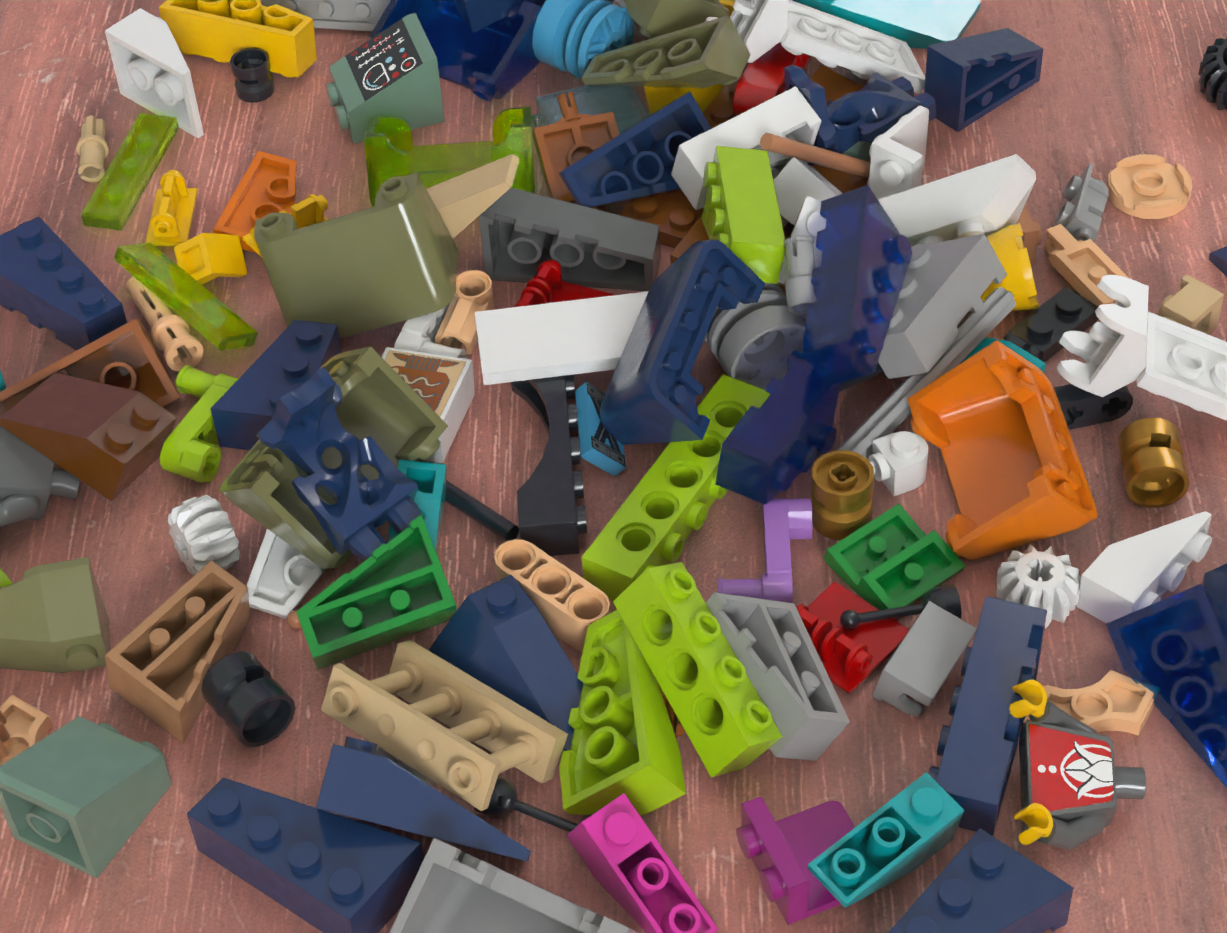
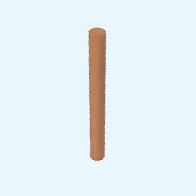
[760,133,871,179]

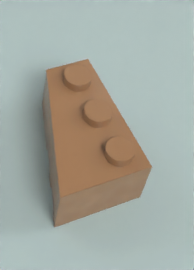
[105,560,250,744]

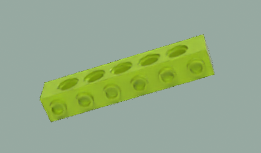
[582,374,775,601]

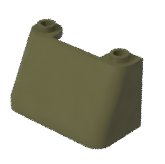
[254,172,458,339]
[220,346,448,569]

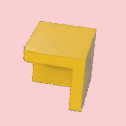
[174,233,248,288]

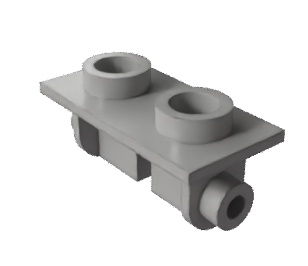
[1054,163,1109,242]

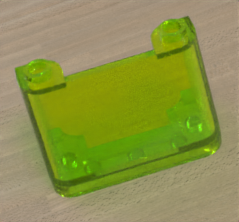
[364,106,535,207]

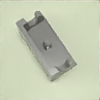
[872,601,977,717]

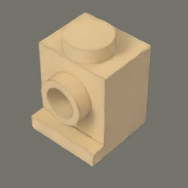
[1157,274,1224,335]

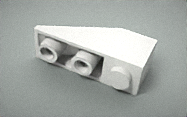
[1076,511,1212,635]

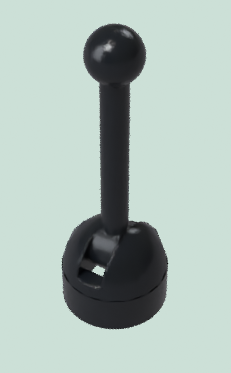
[840,584,962,630]
[474,775,579,832]

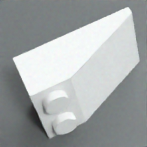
[105,8,204,138]

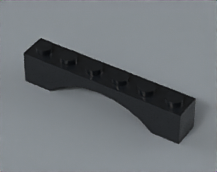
[511,375,587,556]

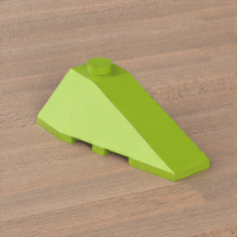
[559,610,686,816]

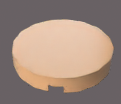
[1106,154,1192,219]

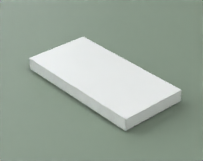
[474,291,649,385]

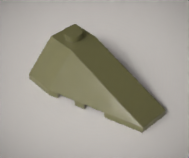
[581,15,750,88]
[0,557,111,673]

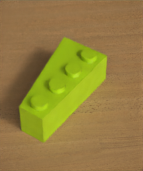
[701,146,786,284]

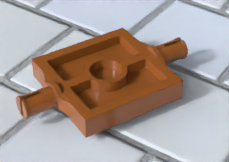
[532,92,619,212]

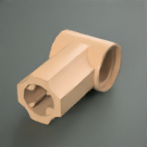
[435,270,495,355]

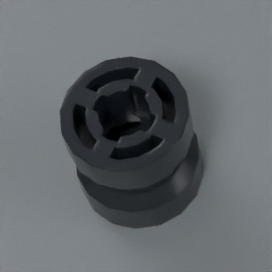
[230,48,275,103]

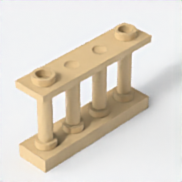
[321,640,568,811]

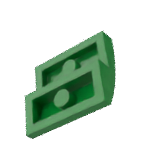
[823,503,965,610]

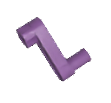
[718,498,813,603]

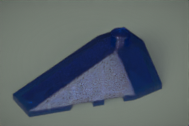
[1106,584,1227,788]

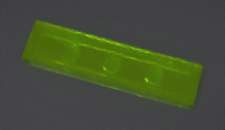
[81,113,179,231]
[114,242,258,351]

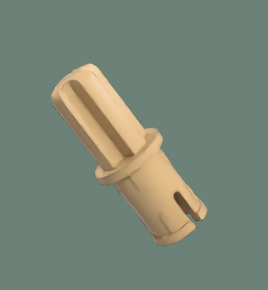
[76,115,109,183]

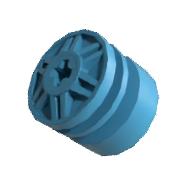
[532,0,635,86]

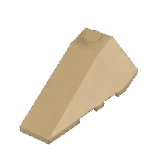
[427,154,520,239]

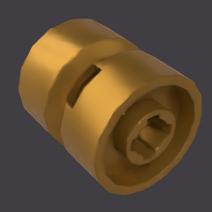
[1117,418,1190,508]
[811,450,874,540]

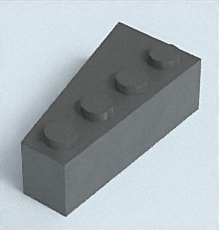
[479,188,661,291]

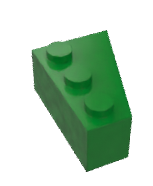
[296,514,457,669]

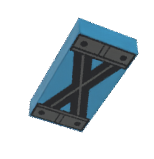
[575,382,626,476]

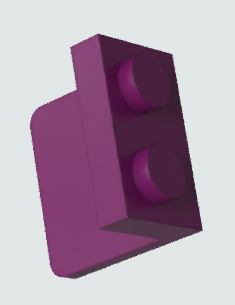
[736,796,855,925]

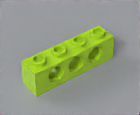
[613,562,783,778]

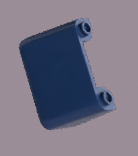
[600,240,765,445]

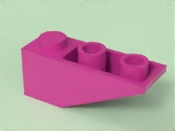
[566,793,719,933]

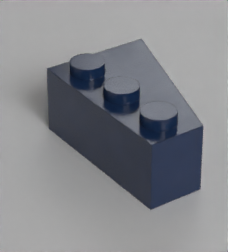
[210,320,342,450]
[888,828,1074,933]

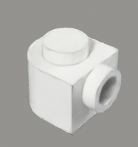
[868,431,928,497]

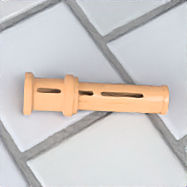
[125,274,204,372]

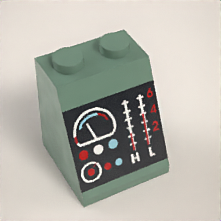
[325,13,445,144]

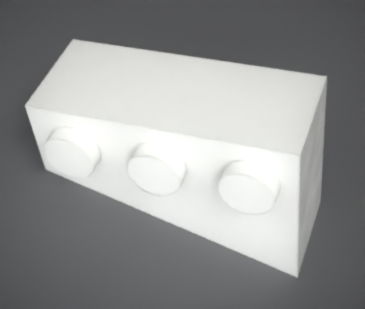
[671,86,821,210]

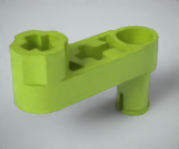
[160,365,239,483]

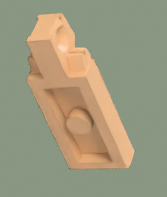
[1044,224,1130,306]

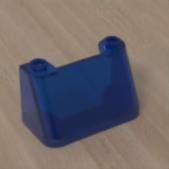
[369,0,541,102]

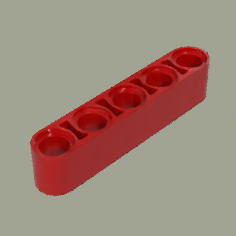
[733,42,812,116]

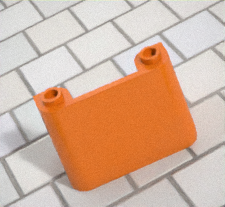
[907,340,1097,561]

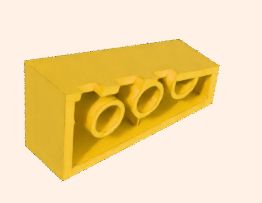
[159,0,317,78]

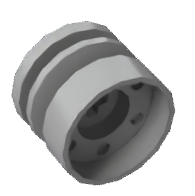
[704,283,816,395]

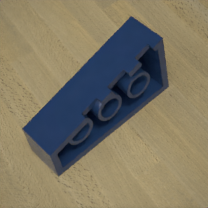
[928,596,1047,836]

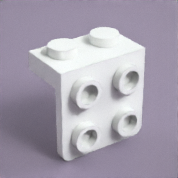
[867,105,929,203]

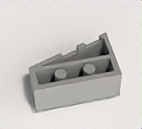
[864,233,1007,379]
[706,592,850,761]

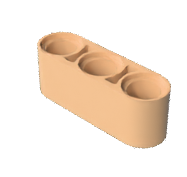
[494,539,611,652]

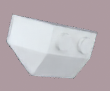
[859,154,1036,248]

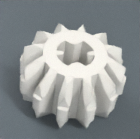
[168,494,240,576]
[996,544,1081,629]

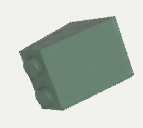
[0,716,172,878]

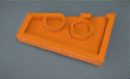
[213,151,297,253]

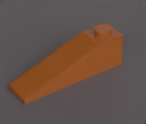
[0,319,180,417]

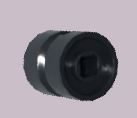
[201,651,296,747]

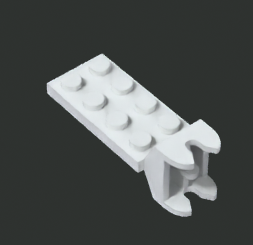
[705,0,925,94]
[1057,275,1227,421]

